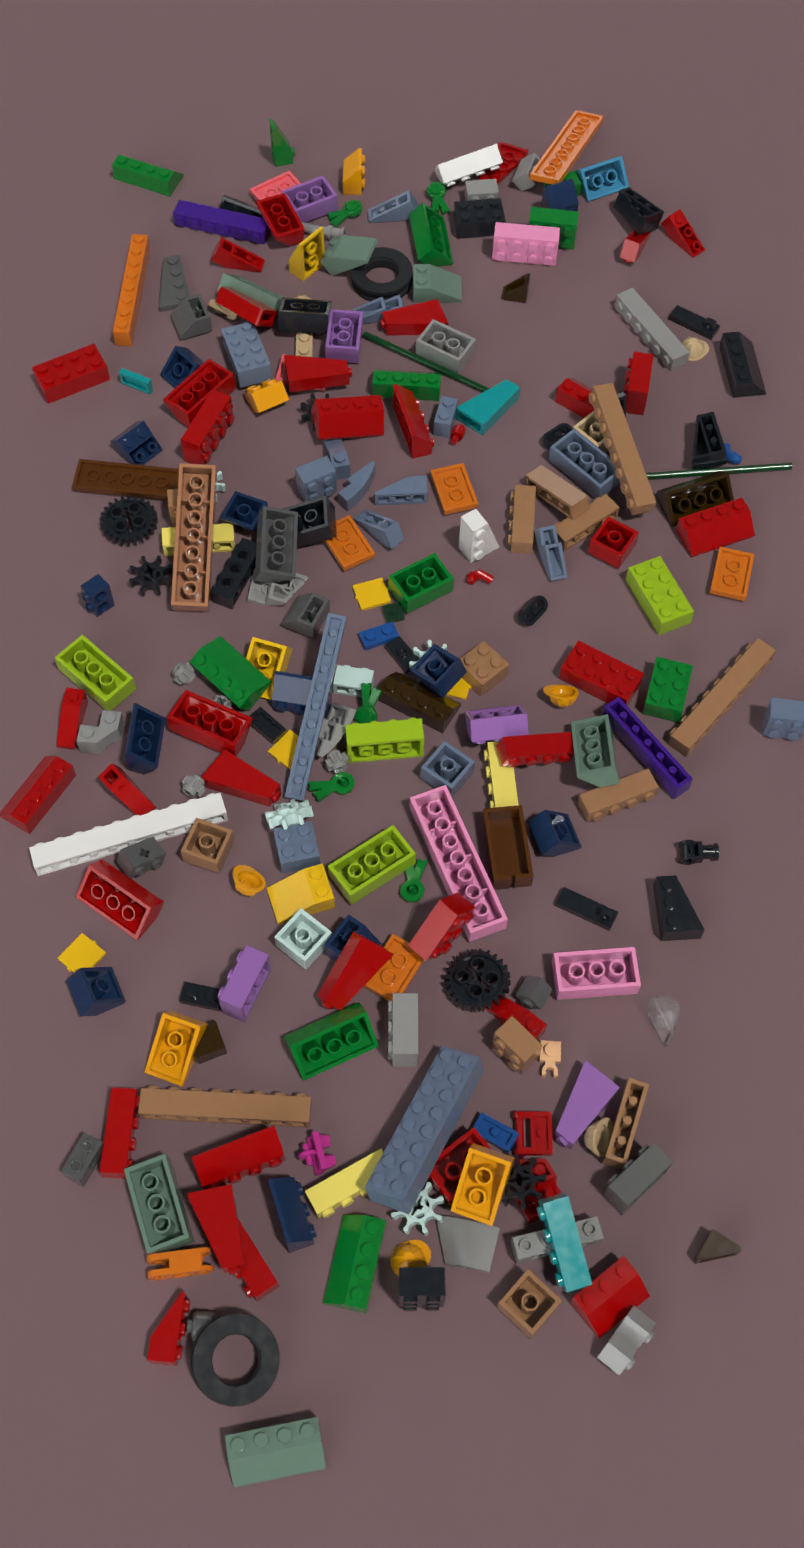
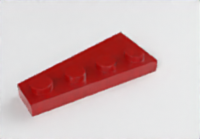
[479,142,528,185]

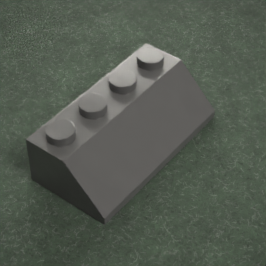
[255,506,298,583]

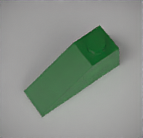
[269,118,295,167]

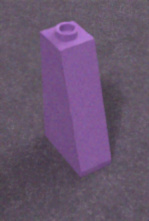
[554,1060,620,1150]

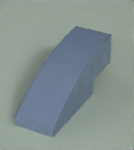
[352,294,405,323]
[338,461,375,512]
[534,525,568,581]

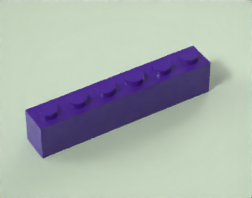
[173,200,270,245]
[602,697,693,799]

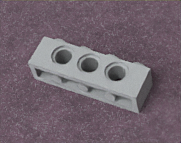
[511,1216,604,1265]

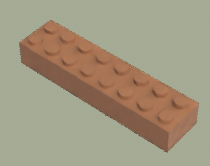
[171,463,217,612]

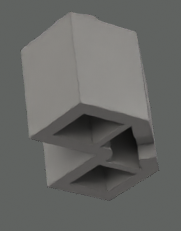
[77,710,125,754]
[597,1306,656,1375]

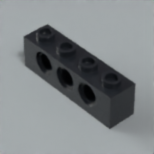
[210,537,256,609]

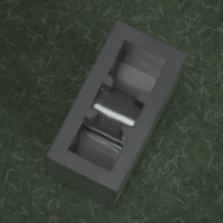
[116,836,166,879]
[61,1133,103,1187]

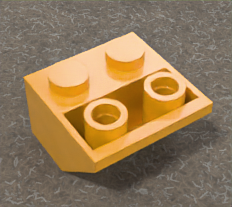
[343,148,365,195]
[243,378,289,413]

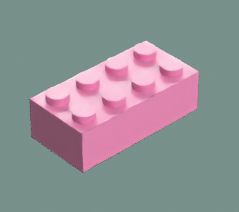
[492,222,560,266]
[552,947,641,1000]

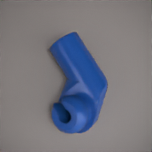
[724,443,742,464]

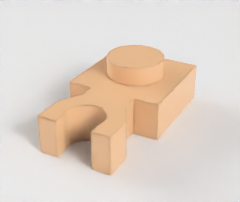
[539,1040,561,1078]

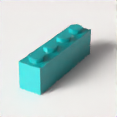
[537,1193,592,1292]

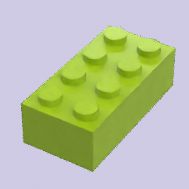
[625,556,694,635]
[55,635,136,711]
[345,718,424,763]
[328,825,416,905]

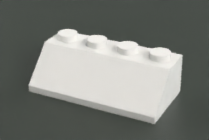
[435,144,503,187]

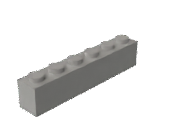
[615,288,690,371]

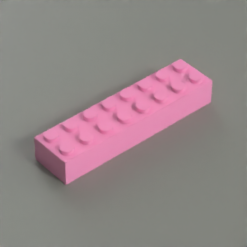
[409,785,508,942]

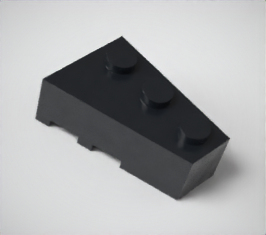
[614,187,664,235]
[692,411,726,470]
[653,875,705,941]

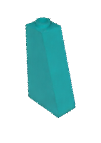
[456,379,520,436]

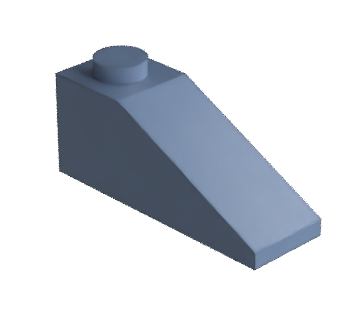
[368,190,418,223]
[323,439,350,480]
[375,475,428,506]
[354,509,405,549]

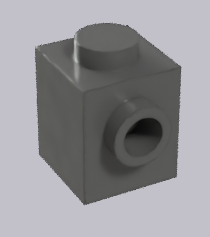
[515,975,553,1010]

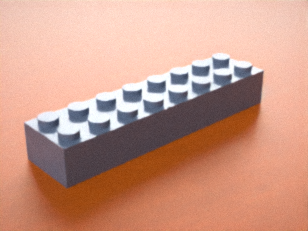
[365,1046,484,1214]

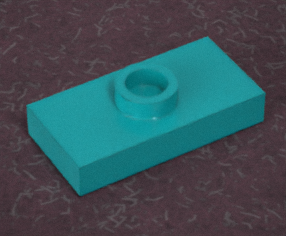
[119,368,153,394]

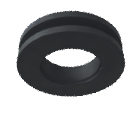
[351,247,412,302]
[190,1314,280,1407]

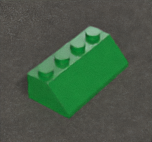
[112,155,184,197]
[409,202,454,267]
[372,369,442,401]
[190,636,272,711]
[284,1002,379,1081]
[323,1215,386,1314]

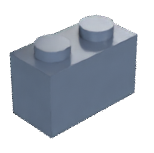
[433,396,458,438]

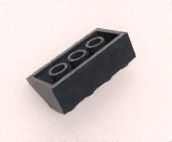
[719,332,766,398]

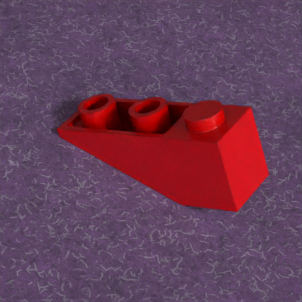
[660,209,705,258]
[98,763,156,815]
[147,1292,190,1366]

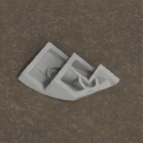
[246,569,308,606]
[317,702,356,757]
[436,1216,500,1273]

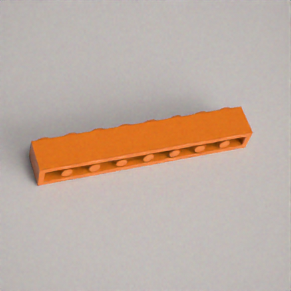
[113,234,150,347]

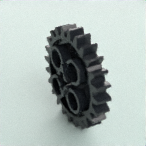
[99,495,158,547]
[444,949,511,1013]

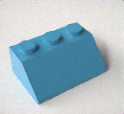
[575,156,629,201]

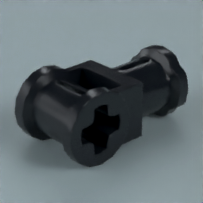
[678,840,719,865]

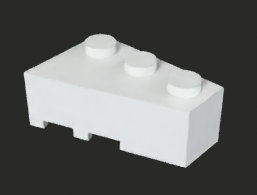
[459,509,500,563]

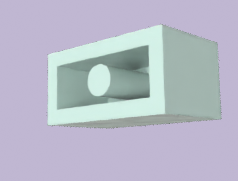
[333,665,374,698]

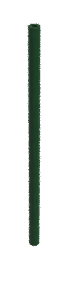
[363,331,490,393]
[646,463,792,480]

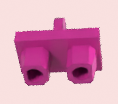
[298,1131,336,1176]

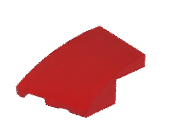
[512,1159,561,1224]

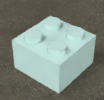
[274,908,332,970]

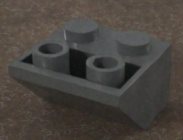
[171,294,212,340]
[281,593,330,639]

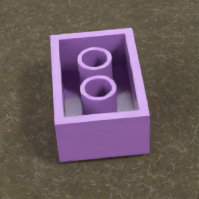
[281,175,338,223]
[325,309,363,363]
[465,705,529,744]
[218,945,271,1022]

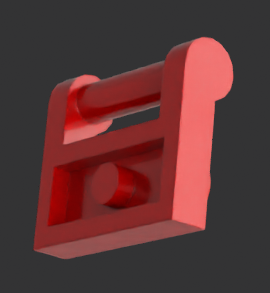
[513,1111,553,1157]

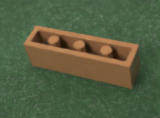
[526,465,589,520]
[508,485,536,554]
[554,494,620,552]
[577,768,659,822]
[602,1077,649,1170]

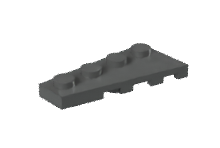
[159,255,190,312]

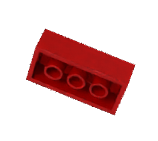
[32,344,110,404]
[181,390,235,465]
[559,640,644,706]

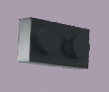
[179,982,221,1011]

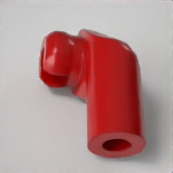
[466,569,494,585]

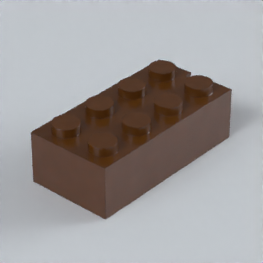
[482,805,534,890]

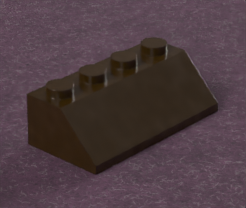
[657,471,734,527]
[378,671,461,734]

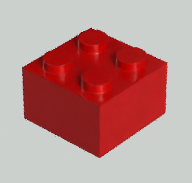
[588,516,639,569]

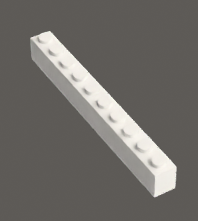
[29,793,228,876]

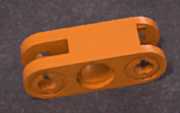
[146,1247,215,1281]

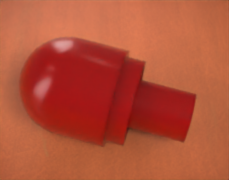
[450,424,466,445]

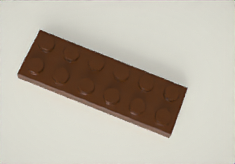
[72,459,179,500]

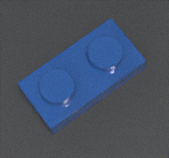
[359,621,399,651]
[474,1113,519,1153]

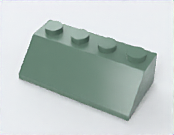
[217,273,286,318]
[571,714,620,787]
[124,1154,195,1254]
[225,1417,326,1488]

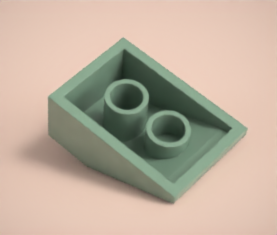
[320,235,378,276]
[413,264,462,303]

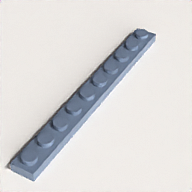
[284,613,347,801]

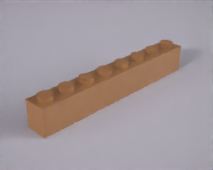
[589,383,656,515]
[668,638,776,757]
[138,1086,312,1128]

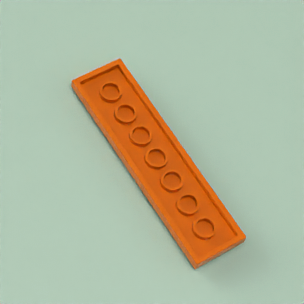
[530,110,604,185]

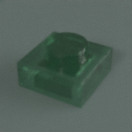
[382,602,405,623]

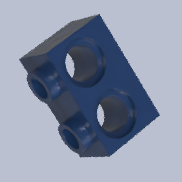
[81,574,115,617]

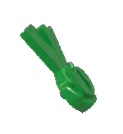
[427,182,450,215]
[328,199,363,228]
[354,683,382,724]
[308,772,355,802]
[400,858,428,903]

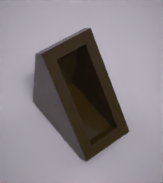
[501,273,530,303]
[194,1019,227,1064]
[694,1229,741,1264]

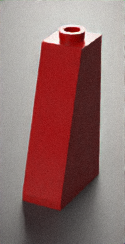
[216,286,278,327]
[379,299,448,336]
[284,355,352,392]
[201,749,282,807]
[317,931,393,1010]
[188,1184,246,1275]

